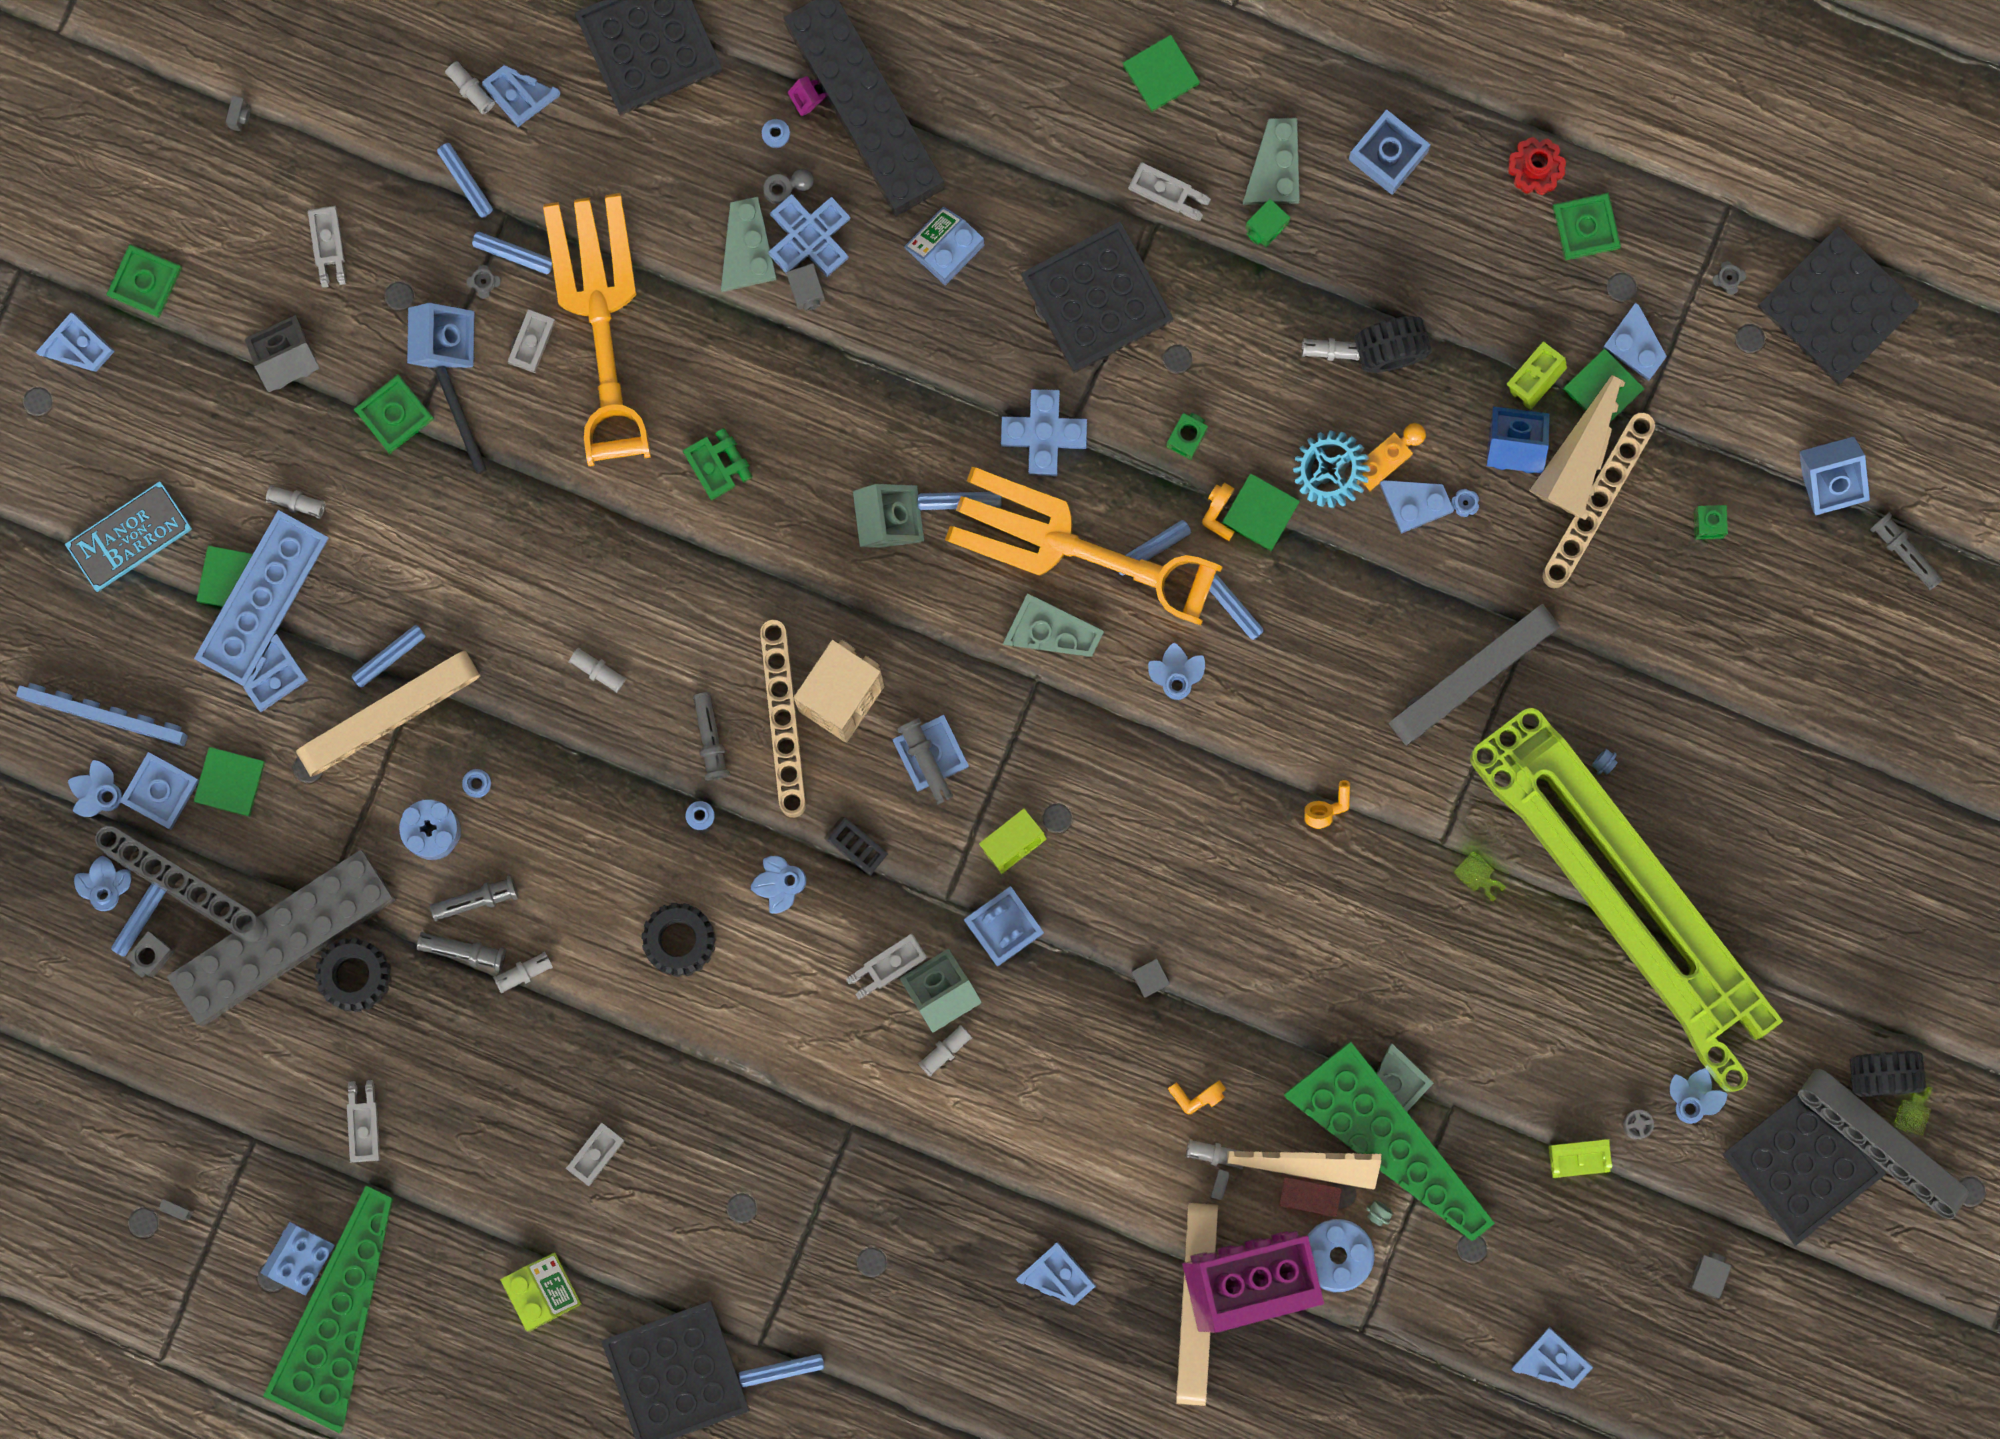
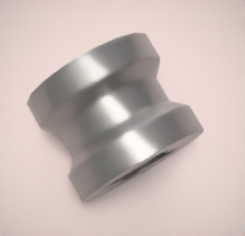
[1623,1110,1654,1139]

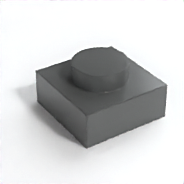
[226,95,250,132]

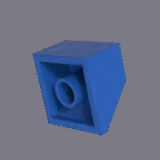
[1487,406,1549,473]

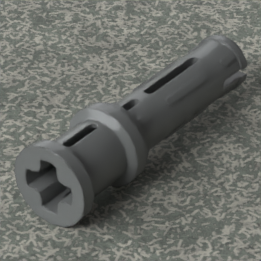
[1870,512,1944,590]
[692,692,730,781]
[897,718,954,805]
[430,875,519,921]
[417,932,506,973]

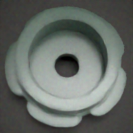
[1366,1200,1394,1226]

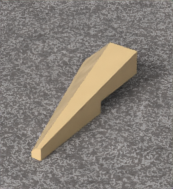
[1529,375,1625,520]
[1227,1151,1381,1189]

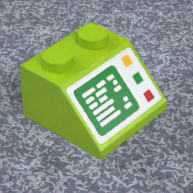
[500,1253,581,1331]

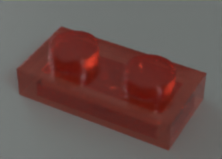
[1279,1177,1342,1217]

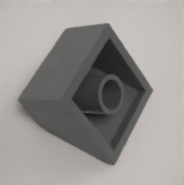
[245,315,320,392]

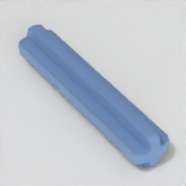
[437,143,493,218]
[472,232,553,274]
[917,492,1001,510]
[1118,520,1191,575]
[1209,573,1263,640]
[352,625,425,687]
[111,884,166,956]
[739,1354,824,1387]

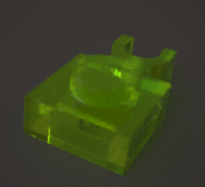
[1453,851,1506,902]
[1893,1086,1932,1136]

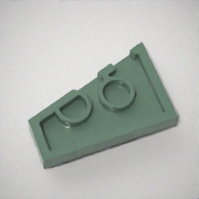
[1243,118,1299,205]
[721,197,777,292]
[1002,593,1105,657]
[1376,1043,1433,1112]

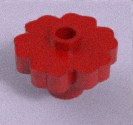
[1508,137,1566,195]

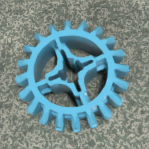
[1293,431,1370,508]

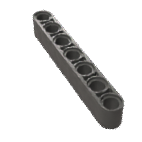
[1389,604,1560,746]
[95,826,264,942]
[1798,1069,1969,1219]

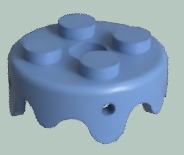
[1307,1219,1374,1292]

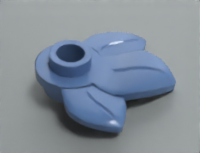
[1148,643,1205,700]
[68,760,122,817]
[74,856,132,911]
[751,856,806,914]
[1669,1069,1727,1124]

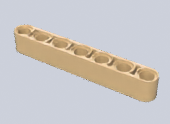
[1542,413,1655,588]
[760,620,806,818]
[296,651,480,777]
[1176,1203,1218,1406]

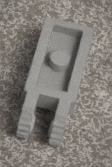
[1128,163,1211,221]
[308,206,346,288]
[846,934,928,1000]
[347,1080,380,1163]

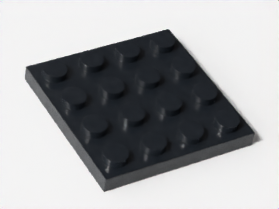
[574,0,723,116]
[1020,221,1174,374]
[1758,226,1919,385]
[1722,1094,1886,1246]
[601,1301,750,1439]

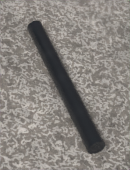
[435,366,487,474]

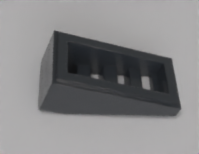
[824,817,888,876]

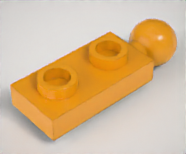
[1351,423,1426,491]

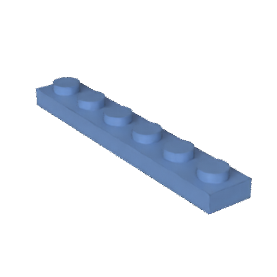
[16,683,188,747]

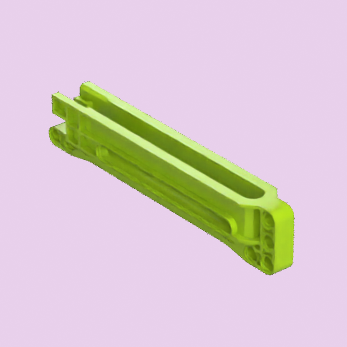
[1470,708,1783,1092]

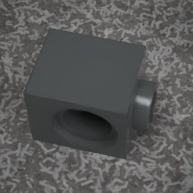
[786,264,825,311]
[126,931,175,978]
[1689,1252,1732,1298]

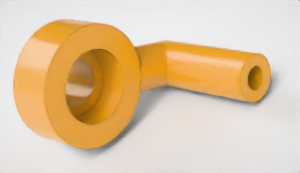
[1202,483,1235,541]
[1304,780,1350,829]
[1168,1080,1226,1115]

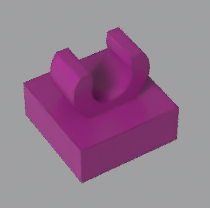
[787,76,826,116]

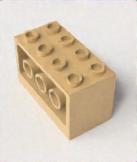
[793,640,885,743]

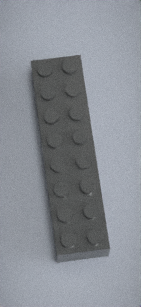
[166,850,396,1026]

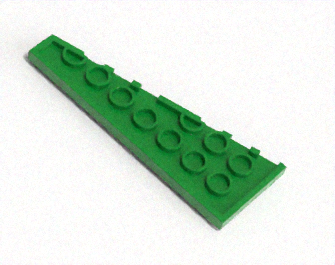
[1284,1041,1495,1241]
[263,1186,393,1434]

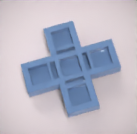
[768,194,850,277]
[1001,390,1087,476]

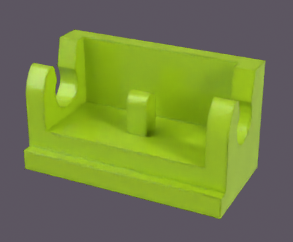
[1507,341,1567,410]
[979,809,1047,874]
[1549,1139,1612,1178]

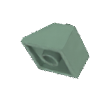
[853,484,924,547]
[899,949,982,1033]

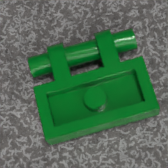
[682,428,753,501]

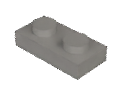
[508,309,556,373]
[566,1123,625,1187]

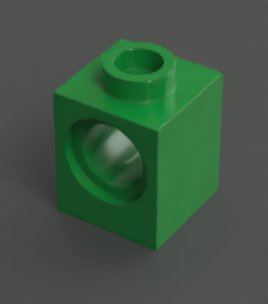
[1245,199,1290,248]
[1166,413,1208,460]
[1693,505,1728,540]

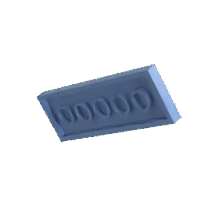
[194,510,329,686]

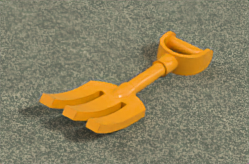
[543,193,651,466]
[945,467,1223,626]

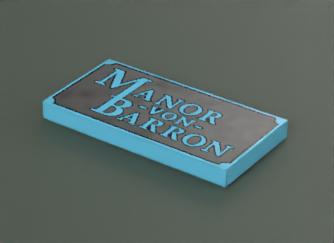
[65,482,192,592]

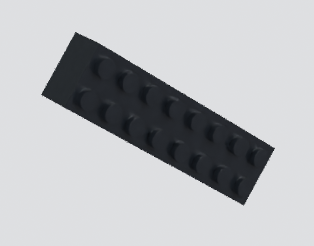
[784,0,945,217]

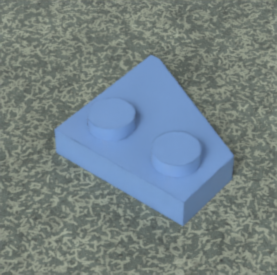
[482,65,560,127]
[1603,303,1667,381]
[36,312,115,372]
[1380,480,1454,534]
[244,634,308,712]
[1016,1242,1097,1305]
[1512,1327,1593,1389]

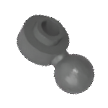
[763,169,814,204]

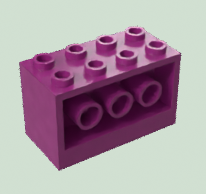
[1182,1231,1324,1333]

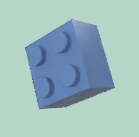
[1349,109,1430,195]

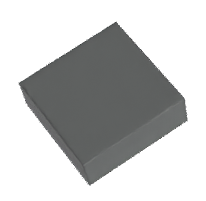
[1131,959,1170,998]
[1210,1169,1230,1201]
[159,1199,194,1221]

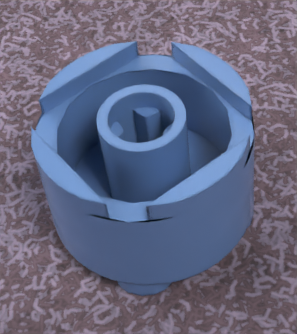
[399,800,461,860]

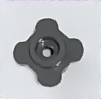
[1712,261,1746,295]
[467,265,501,299]

